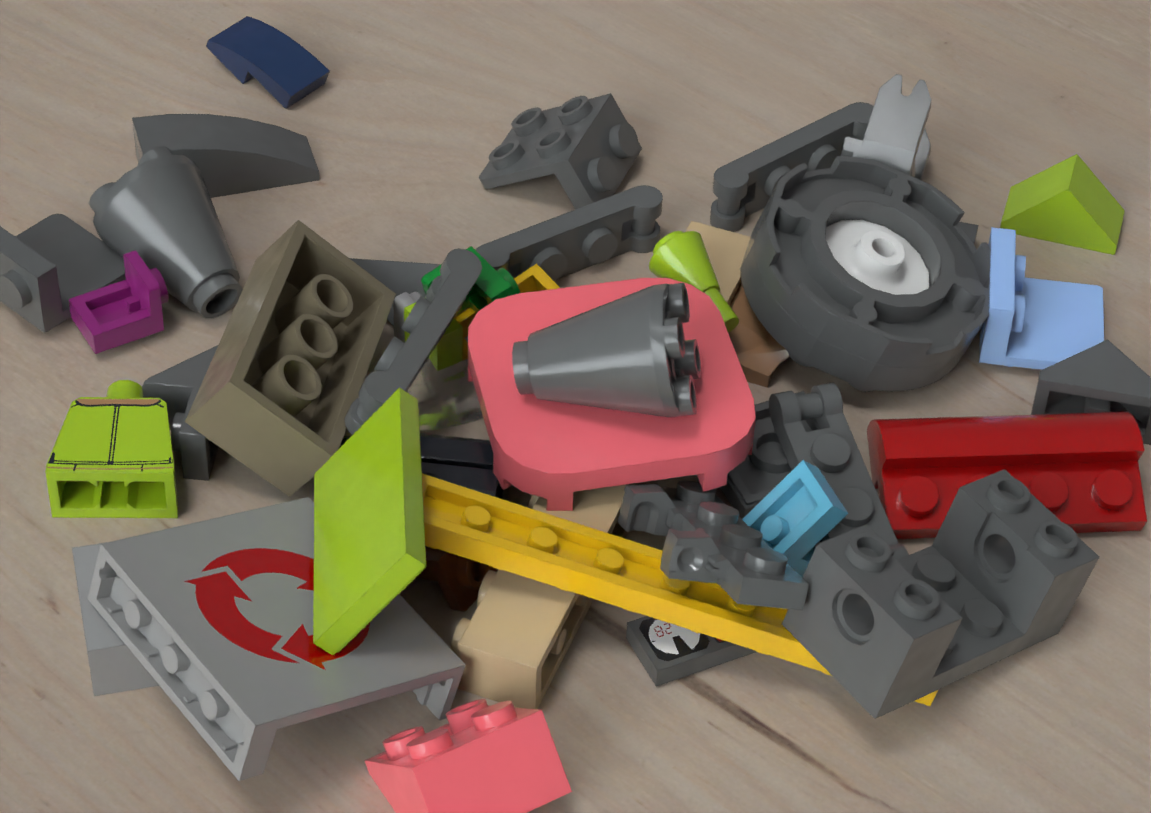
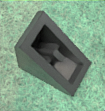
[1031,339,1151,445]

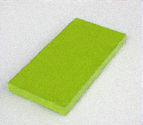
[313,387,426,655]

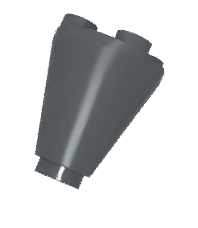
[89,146,243,318]
[512,283,701,417]

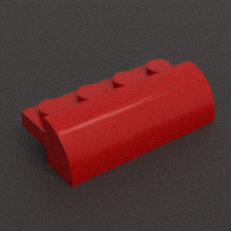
[867,412,1147,539]

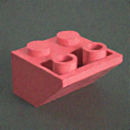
[364,699,572,813]

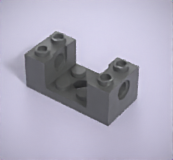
[782,469,1099,719]

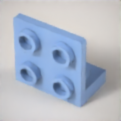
[979,227,1104,370]

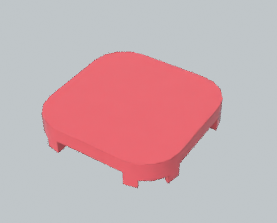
[468,278,756,511]

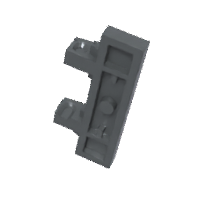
[618,481,809,610]

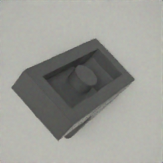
[142,345,219,481]

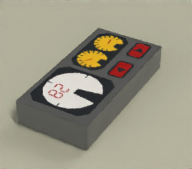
[626,616,756,687]

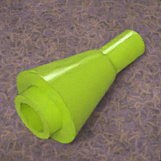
[649,231,739,333]

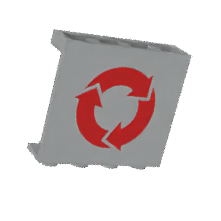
[87,497,465,781]

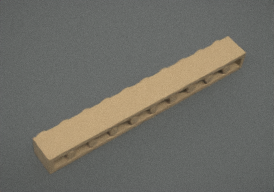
[450,221,750,709]

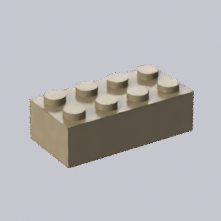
[185,220,396,497]

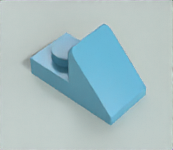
[742,460,848,577]

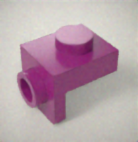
[69,250,168,354]

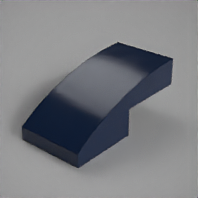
[206,16,330,109]

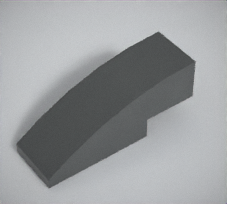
[132,114,320,198]

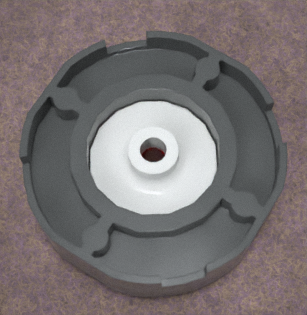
[740,156,991,392]

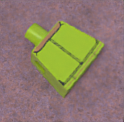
[45,380,179,518]

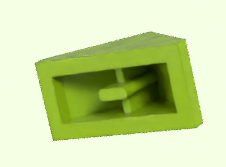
[1000,154,1125,255]

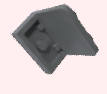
[479,93,642,209]
[0,214,126,333]

